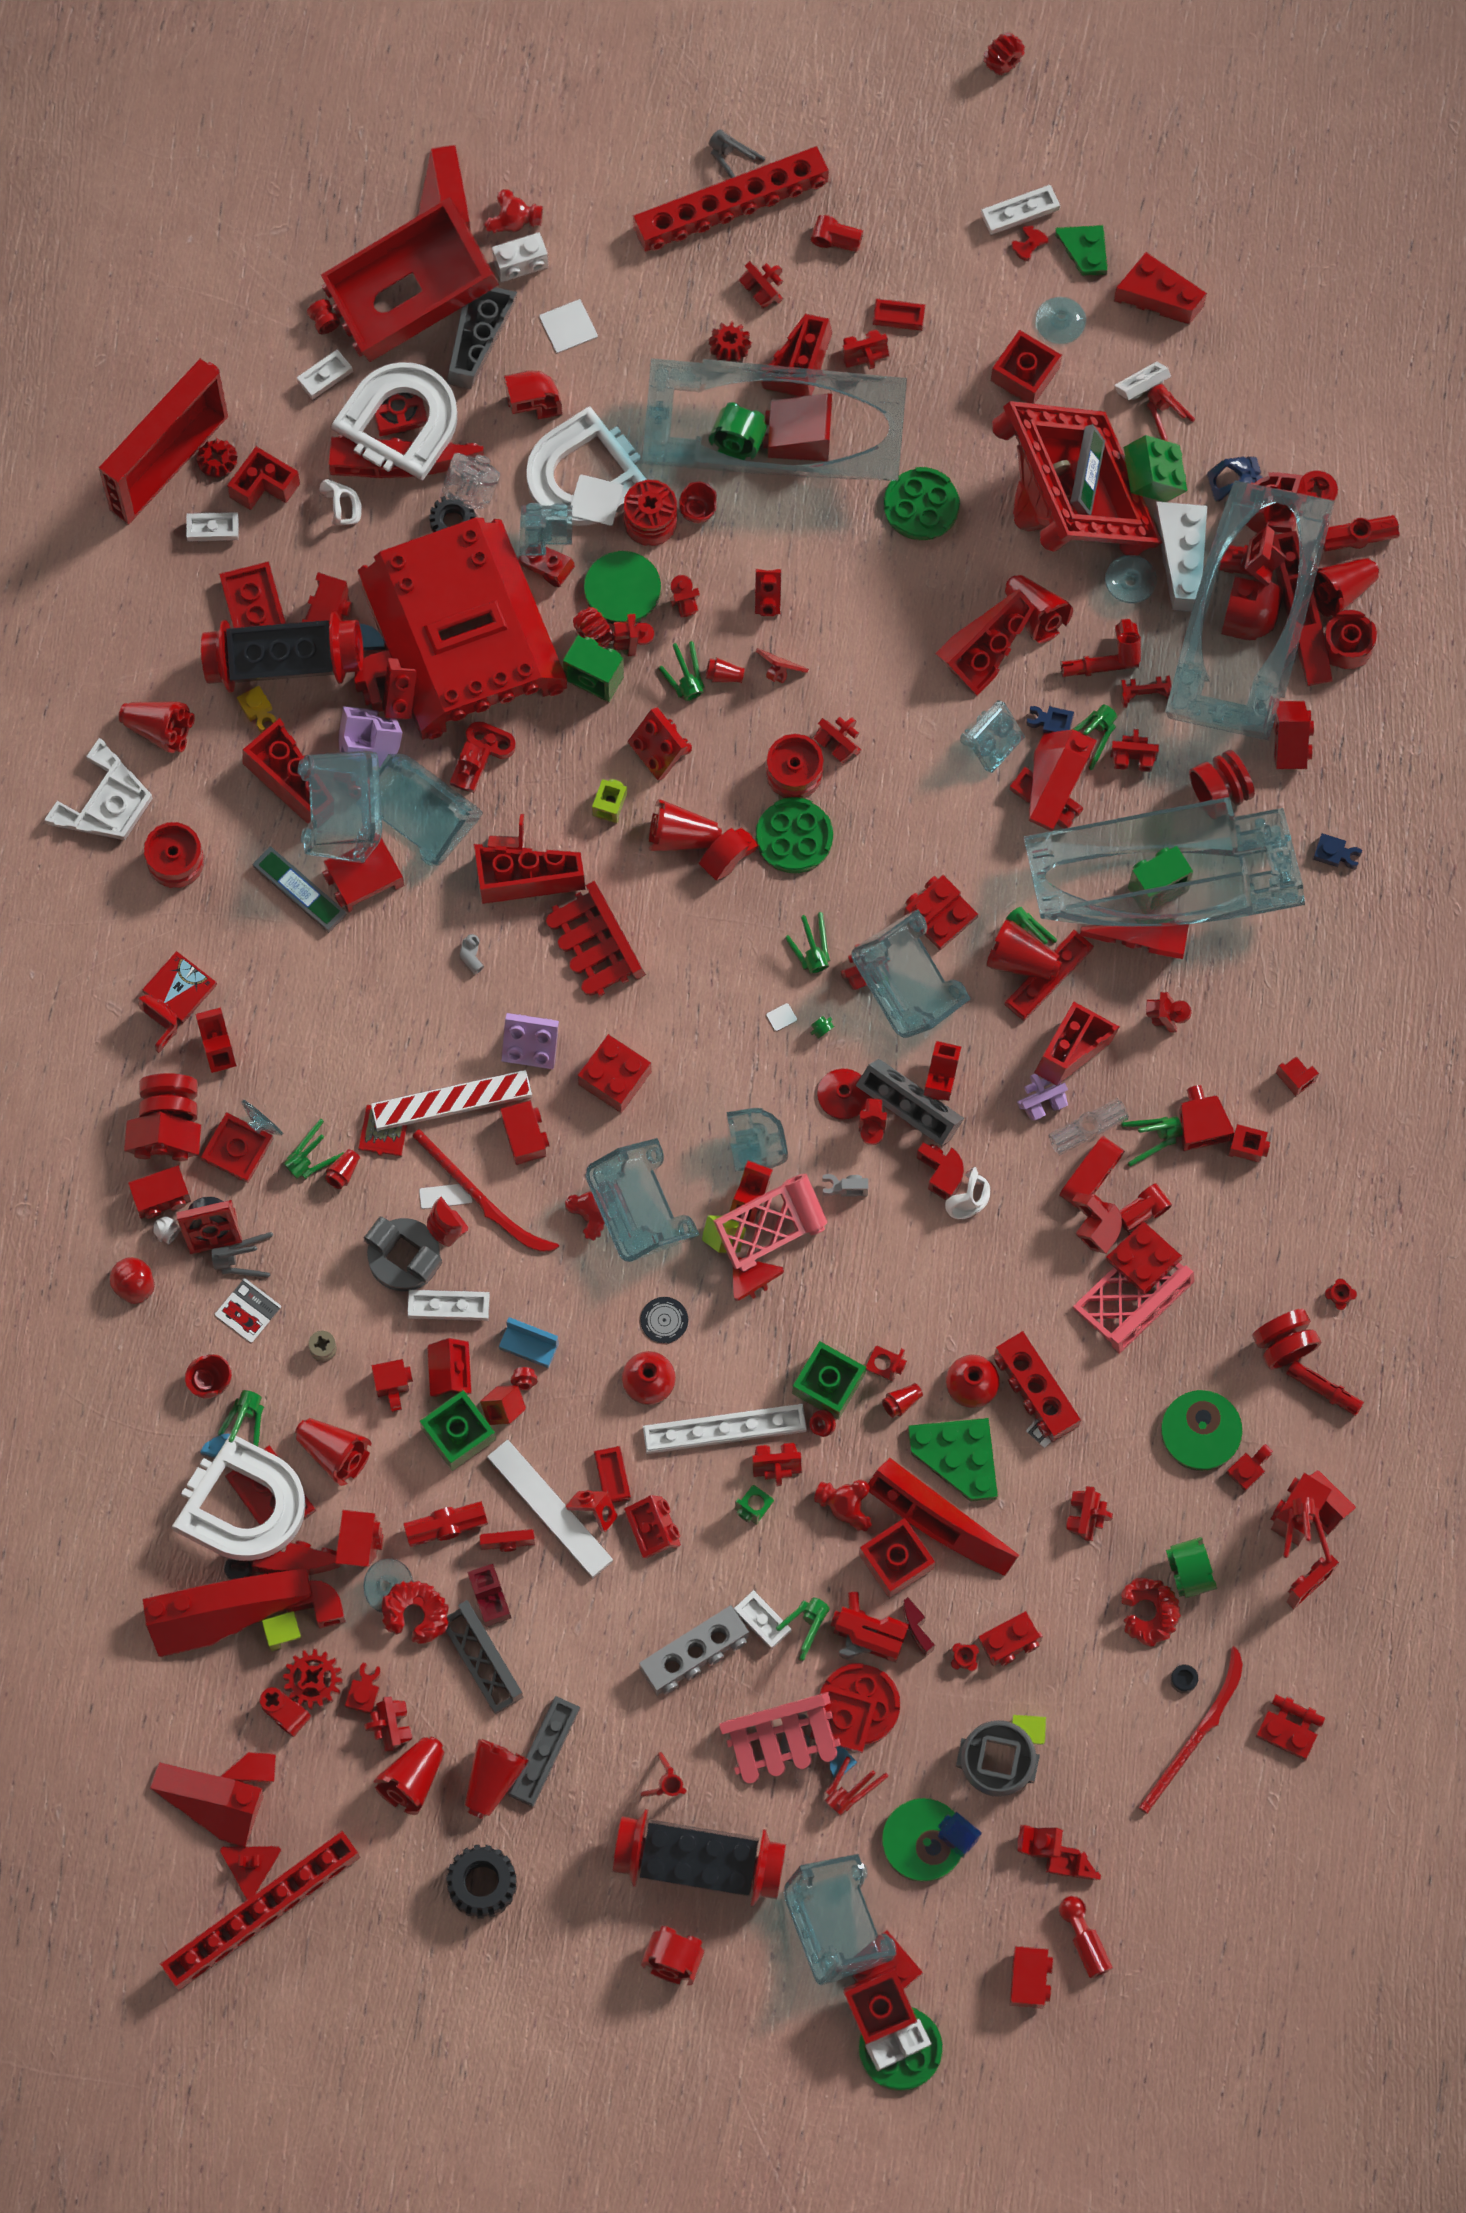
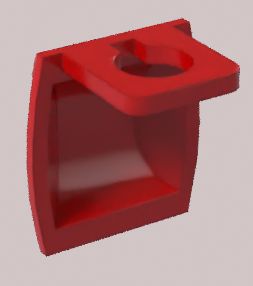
[138,995,177,1053]
[427,1196,468,1247]

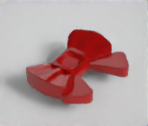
[1012,226,1048,261]

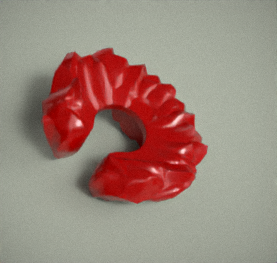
[1121,1577,1181,1647]
[382,1580,449,1644]

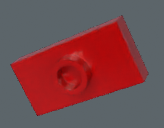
[479,1529,535,1552]

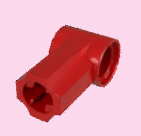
[810,215,864,252]
[1115,619,1141,666]
[1119,1183,1172,1232]

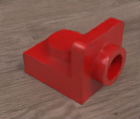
[1017,1825,1063,1857]

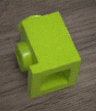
[592,779,627,823]

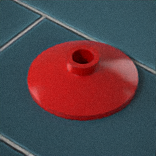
[817,1068,870,1120]

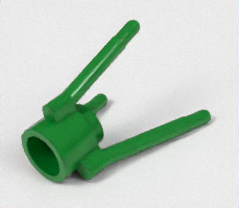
[658,641,705,701]
[1073,704,1118,770]
[1006,907,1057,944]
[785,912,831,974]
[1121,1116,1183,1166]
[283,1119,344,1179]
[218,1390,264,1447]
[776,1597,830,1661]

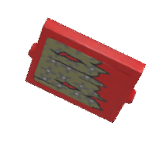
[358,1105,408,1157]

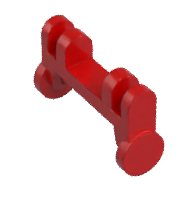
[1121,675,1175,708]

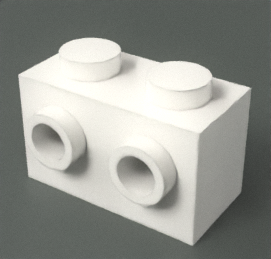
[492,232,548,282]

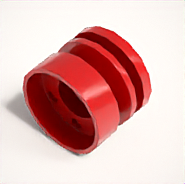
[624,480,677,546]
[1189,750,1255,817]

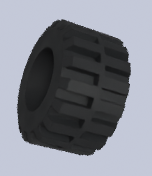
[446,1844,517,1919]

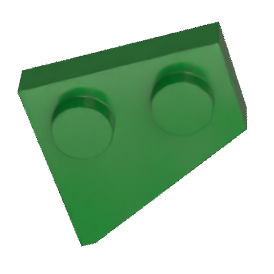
[1055,225,1108,276]

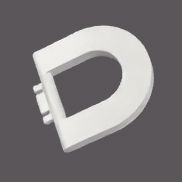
[331,363,457,480]
[527,407,647,526]
[171,1434,305,1561]

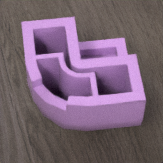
[339,707,402,768]

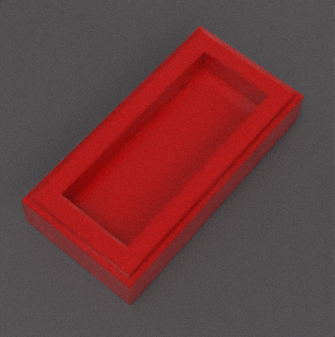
[873,299,926,331]
[594,1446,631,1503]

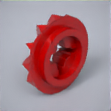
[197,438,238,477]
[1303,470,1338,510]

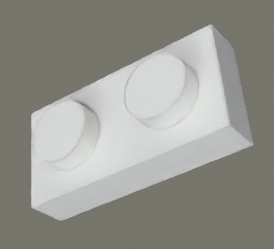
[297,349,353,400]
[1115,362,1171,400]
[187,512,239,541]
[734,1590,791,1650]

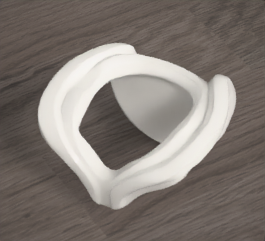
[319,479,361,525]
[945,1167,990,1219]

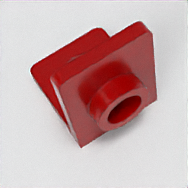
[487,814,524,850]
[866,1346,907,1382]
[566,1490,617,1532]

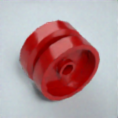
[766,733,824,798]
[144,822,204,888]
[139,1073,198,1122]
[1252,1308,1322,1370]

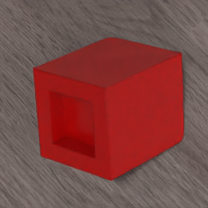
[1276,1057,1319,1096]
[480,1385,526,1425]

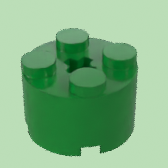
[709,402,767,461]
[1166,1537,1217,1598]

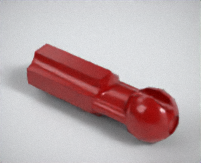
[1059,1896,1113,1979]

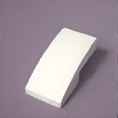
[865,2019,931,2071]

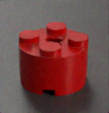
[1324,610,1377,669]
[641,1926,705,1985]

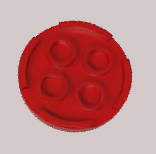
[820,1663,900,1746]

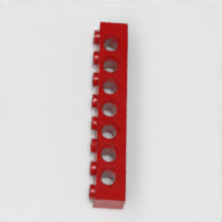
[633,146,829,252]
[160,1831,360,1991]

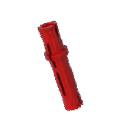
[1060,654,1139,678]
[1286,1360,1364,1417]

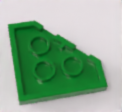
[908,1418,998,1501]

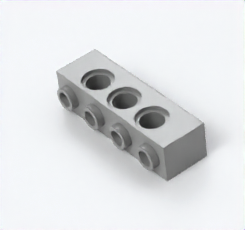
[639,1605,749,1695]

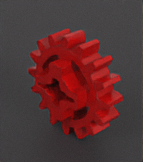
[283,1649,343,1710]

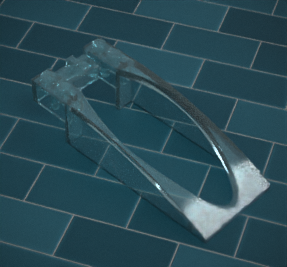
[641,358,907,481]
[1165,480,1335,741]
[1024,797,1305,926]

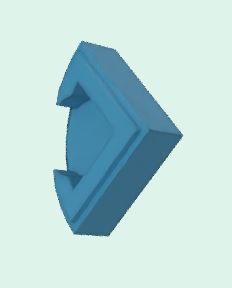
[360,624,385,651]
[200,1434,230,1458]
[830,1747,857,1778]

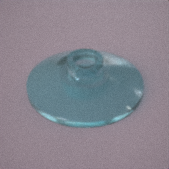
[1036,297,1086,344]
[1105,555,1157,603]
[241,1099,284,1136]
[363,1559,413,1613]

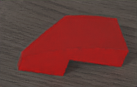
[220,1752,276,1783]
[1045,1846,1101,1880]

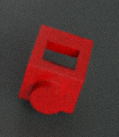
[1228,1124,1271,1163]

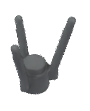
[709,129,766,178]
[212,1232,273,1278]

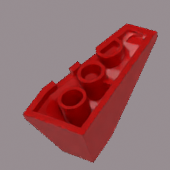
[1029,729,1097,832]

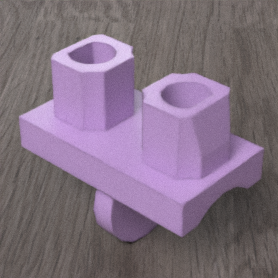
[1017,1074,1068,1121]

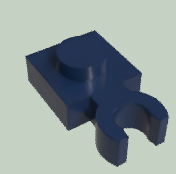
[1027,706,1074,733]
[1313,833,1362,869]

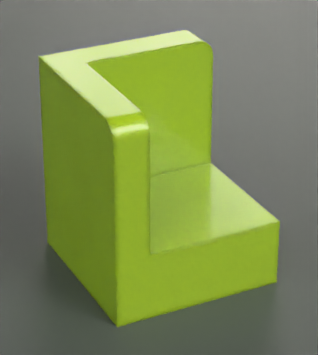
[702,1215,746,1253]
[262,1611,301,1652]
[1011,1715,1046,1745]

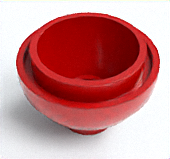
[622,1351,676,1405]
[946,1355,1000,1408]

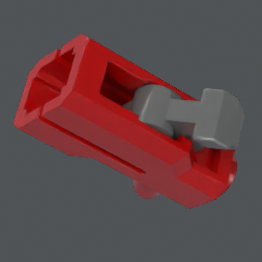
[830,1592,909,1663]

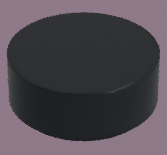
[224,1558,252,1580]
[1170,1664,1199,1693]

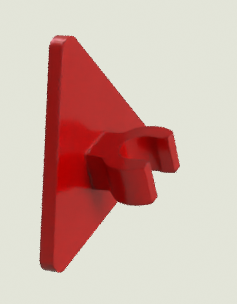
[756,648,809,683]
[733,1257,784,1301]
[220,1846,281,1900]

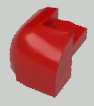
[503,371,562,420]
[1239,472,1306,533]
[1221,576,1283,641]

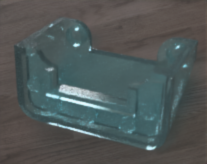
[298,750,382,863]
[355,754,483,866]
[851,909,971,1038]
[585,1138,699,1262]
[784,1854,896,1985]

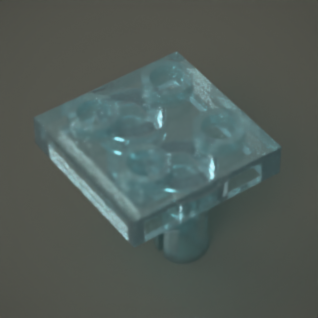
[960,700,1025,773]

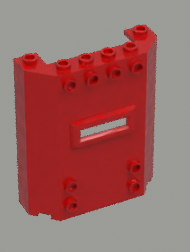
[357,517,567,740]

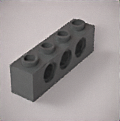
[856,1059,965,1146]

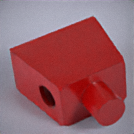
[1179,1085,1235,1151]

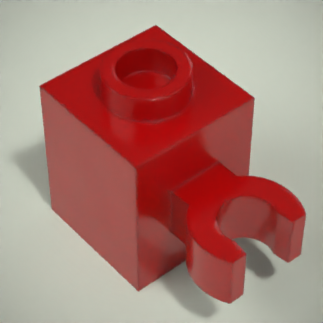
[371,1359,413,1412]

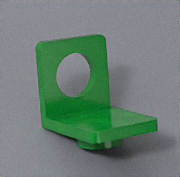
[735,1485,774,1525]

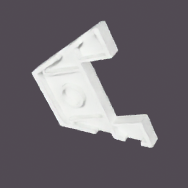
[45,738,153,840]

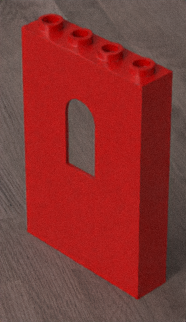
[321,197,500,362]
[98,358,228,525]

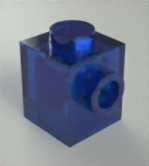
[938,1812,982,1858]

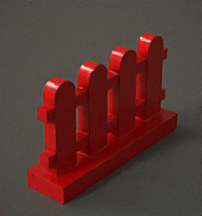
[546,881,646,997]

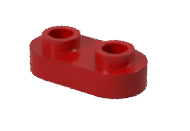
[466,721,516,759]

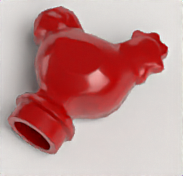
[484,189,543,234]
[565,1179,622,1241]
[814,1480,872,1531]

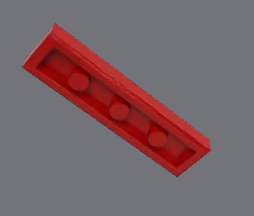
[1005,929,1094,1021]

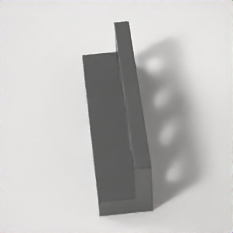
[445,1600,523,1714]

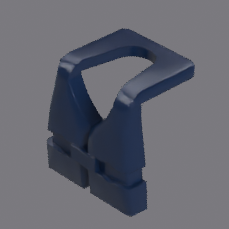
[1207,456,1263,502]

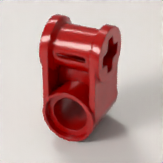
[260,1687,312,1737]

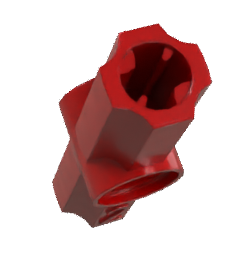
[1319,515,1400,552]
[403,1501,488,1547]

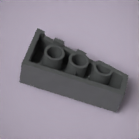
[447,287,517,389]

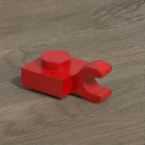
[1226,1444,1273,1492]

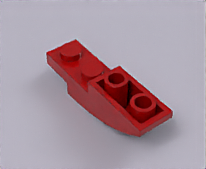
[252,1540,341,1575]

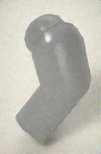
[460,934,484,975]

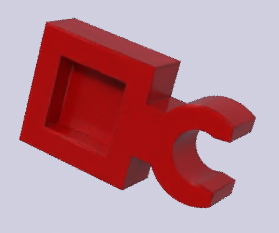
[345,1662,381,1714]

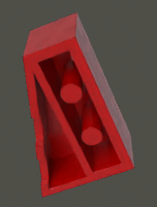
[1114,252,1207,325]
[759,314,832,397]
[302,572,352,622]
[1034,1002,1120,1086]
[335,1510,384,1567]

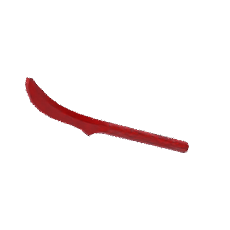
[413,1129,559,1251]
[1138,1646,1243,1814]

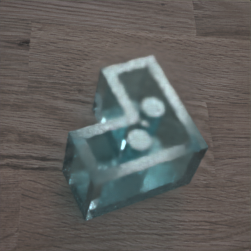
[520,503,573,555]

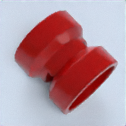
[307,299,340,335]

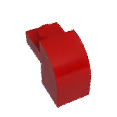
[355,650,391,712]
[698,827,758,881]
[195,1007,237,1073]
[923,1041,962,1101]
[917,1142,964,1200]
[729,1160,773,1227]
[1072,1193,1122,1254]
[286,1580,346,1628]

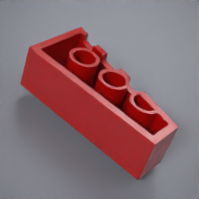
[242,718,334,830]
[474,844,586,904]

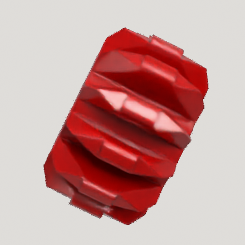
[983,32,1025,76]
[709,321,751,365]
[573,607,613,648]

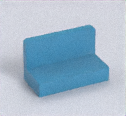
[499,1317,559,1368]

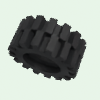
[429,495,476,532]

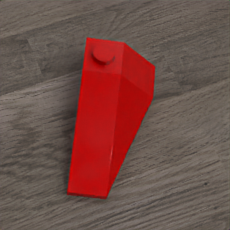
[418,145,471,231]
[935,589,1035,696]
[1080,913,1189,959]
[150,1762,264,1848]

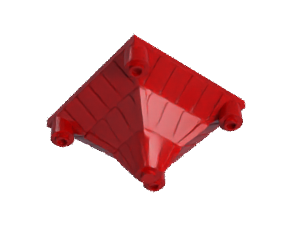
[992,401,1163,558]

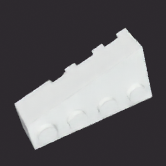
[1154,501,1207,612]

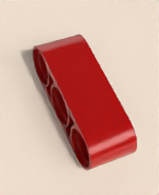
[1059,1136,1125,1211]

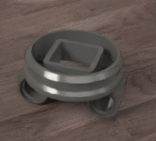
[363,1216,442,1291]
[956,1720,1040,1797]

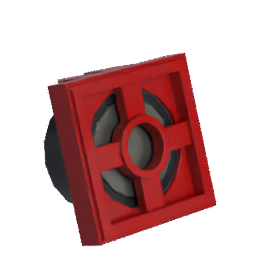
[374,392,428,437]
[176,1197,242,1254]

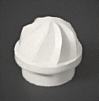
[154,1217,181,1244]

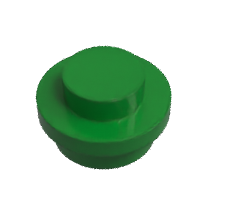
[810,1016,835,1039]

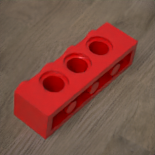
[993,1331,1081,1442]

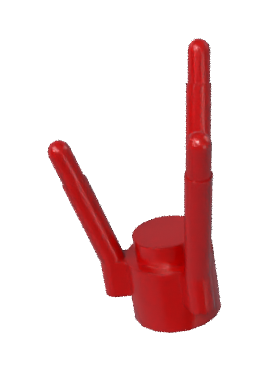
[1147,384,1195,441]
[1283,1498,1332,1563]
[640,1752,687,1797]
[825,1756,889,1815]

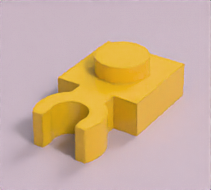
[237,685,276,733]

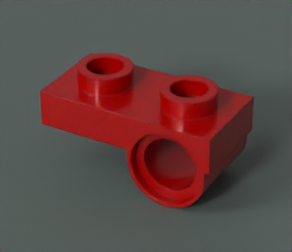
[518,541,575,588]

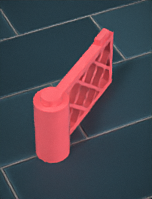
[713,1174,828,1271]

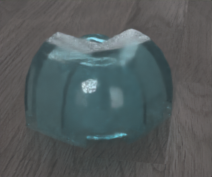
[726,1108,788,1172]

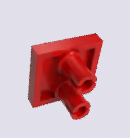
[627,707,692,780]

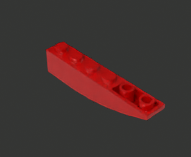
[329,435,484,478]
[1272,530,1333,687]
[868,1458,1019,1576]

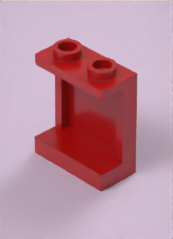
[322,834,405,913]

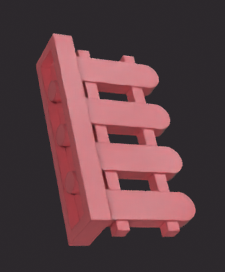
[719,1692,841,1783]

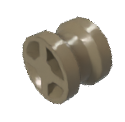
[309,1331,337,1362]

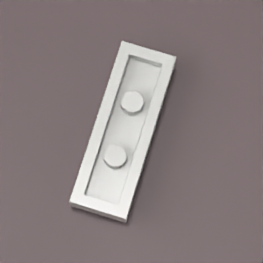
[981,185,1060,235]
[408,1290,490,1321]

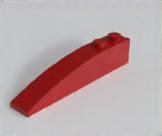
[142,1568,312,1657]

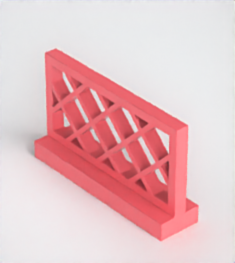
[1073,1263,1194,1354]

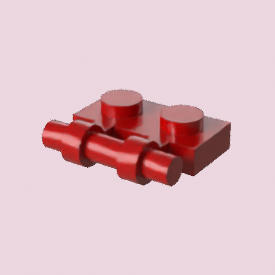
[1256,1694,1325,1761]

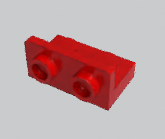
[382,658,417,719]
[624,1495,681,1558]
[978,1611,1043,1667]

